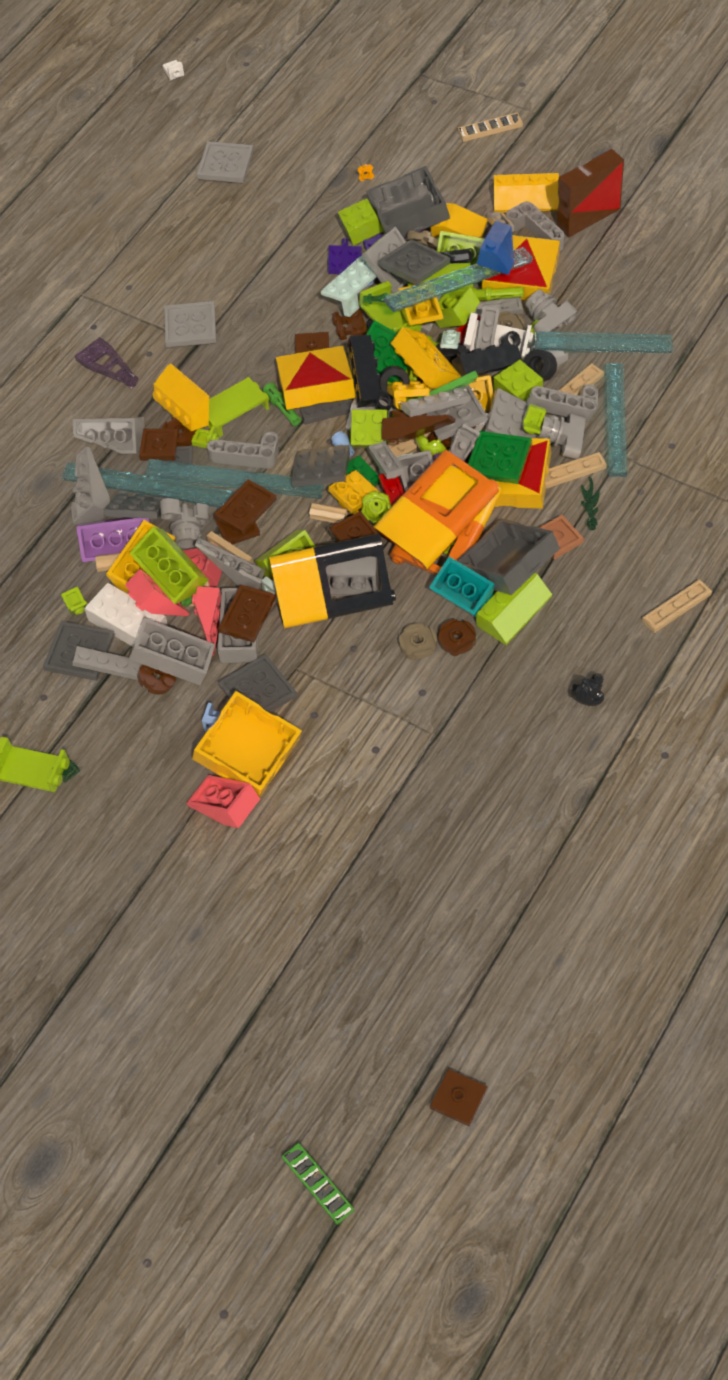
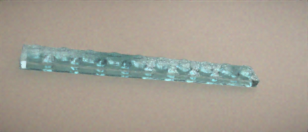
[384,247,533,312]
[146,459,324,499]
[62,462,235,508]

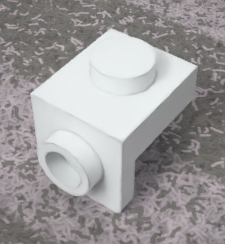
[163,60,184,80]

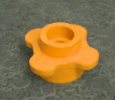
[357,164,374,181]

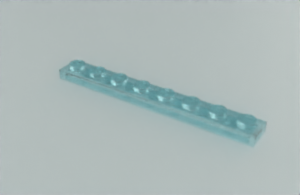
[535,331,673,353]
[606,363,627,477]

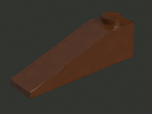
[382,415,456,445]

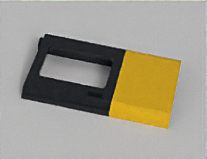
[269,533,396,629]

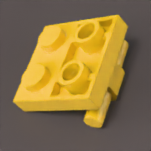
[387,381,429,410]
[328,470,380,515]

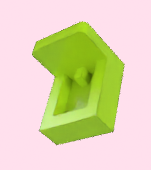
[522,404,546,434]
[191,426,219,449]
[61,586,88,615]

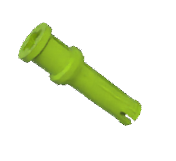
[473,287,524,301]

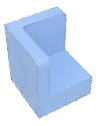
[202,702,221,731]

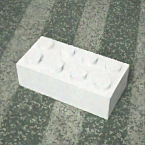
[84,583,168,647]

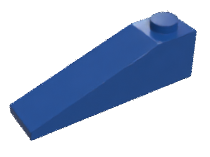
[477,221,514,275]

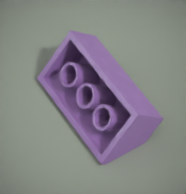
[76,517,151,562]

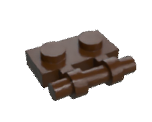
[332,307,368,340]

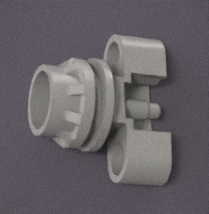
[525,289,579,339]
[537,413,586,460]
[160,498,210,549]

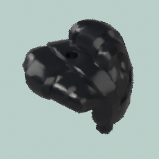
[570,673,604,706]

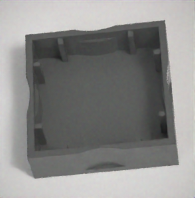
[366,166,450,238]
[456,518,560,595]

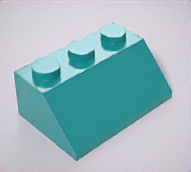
[429,557,495,619]

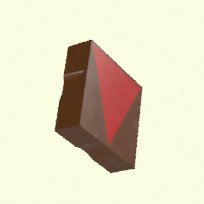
[557,149,624,238]

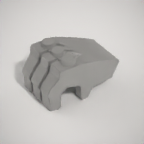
[449,424,480,461]

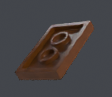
[214,479,277,535]
[218,584,276,643]

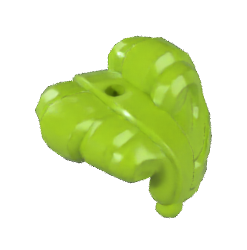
[416,435,446,456]
[361,491,392,525]

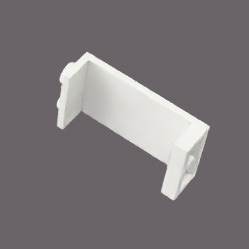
[464,313,533,361]

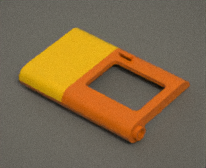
[373,450,499,571]
[390,465,502,576]

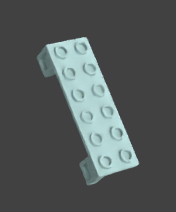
[321,255,377,317]

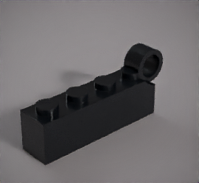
[451,331,523,376]
[347,335,393,411]

